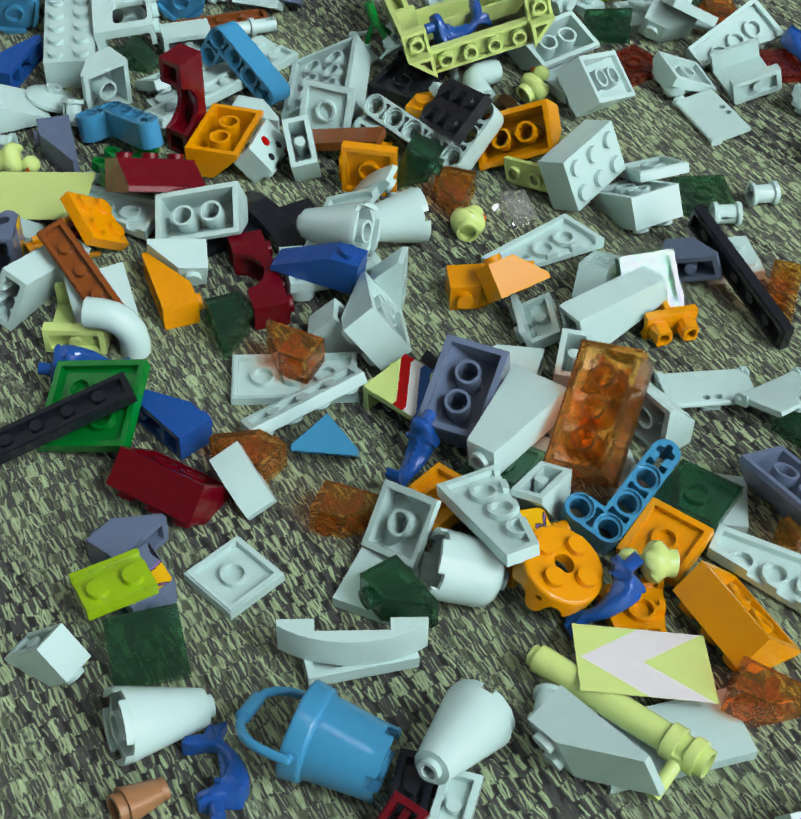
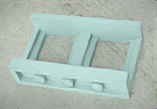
[91,0,161,51]

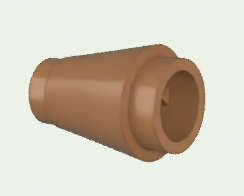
[106,777,171,819]

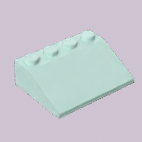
[281,34,372,119]

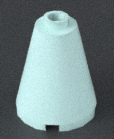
[374,187,431,244]
[296,201,381,260]
[414,679,515,785]
[102,686,216,767]

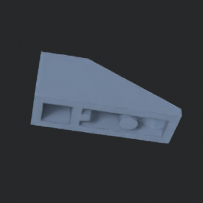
[33,115,80,172]

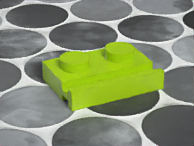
[68,548,159,621]

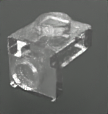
[492,189,539,230]

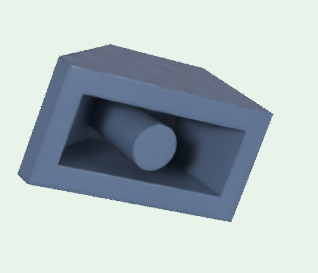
[659,237,723,283]
[86,513,169,564]

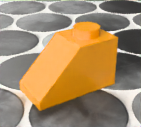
[475,253,551,303]

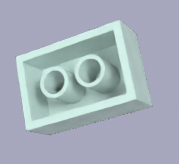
[537,119,626,212]

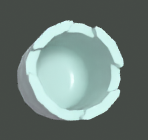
[418,527,509,607]

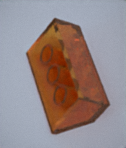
[543,339,655,489]

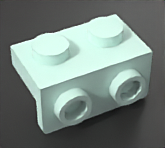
[508,292,562,348]

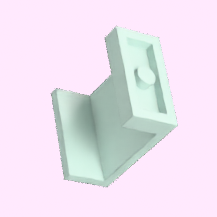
[710,37,782,105]

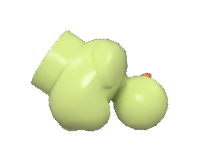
[516,65,550,103]
[0,142,41,172]
[450,204,486,242]
[617,540,680,584]

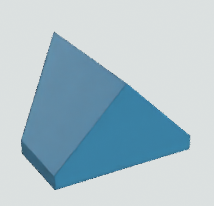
[291,413,360,458]

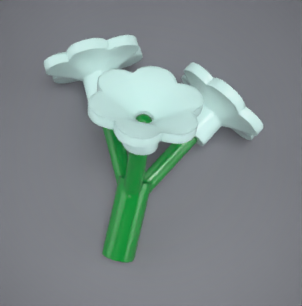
[362,0,403,64]

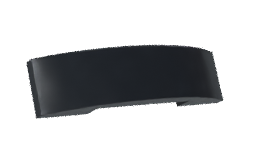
[244,191,306,254]

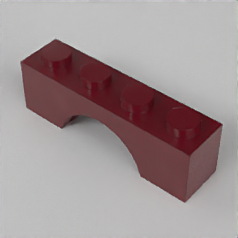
[158,43,206,156]
[227,230,295,331]

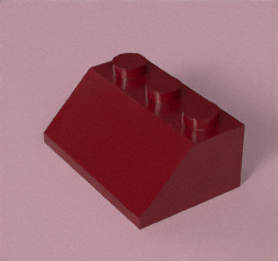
[105,152,206,193]
[106,446,231,529]

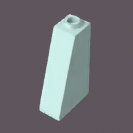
[0,239,91,331]
[559,264,668,359]
[467,364,569,473]

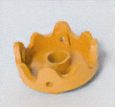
[512,525,604,617]

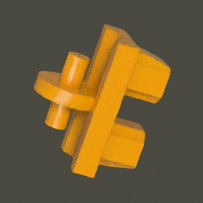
[640,301,699,347]

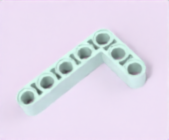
[364,94,504,177]

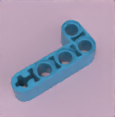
[200,21,290,106]
[75,101,164,150]
[558,439,681,554]

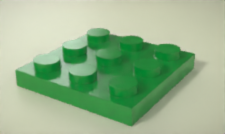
[36,359,151,452]

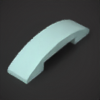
[276,617,429,666]

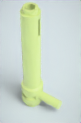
[526,644,718,802]

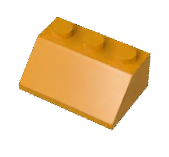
[474,98,562,171]
[184,103,264,178]
[672,560,801,676]

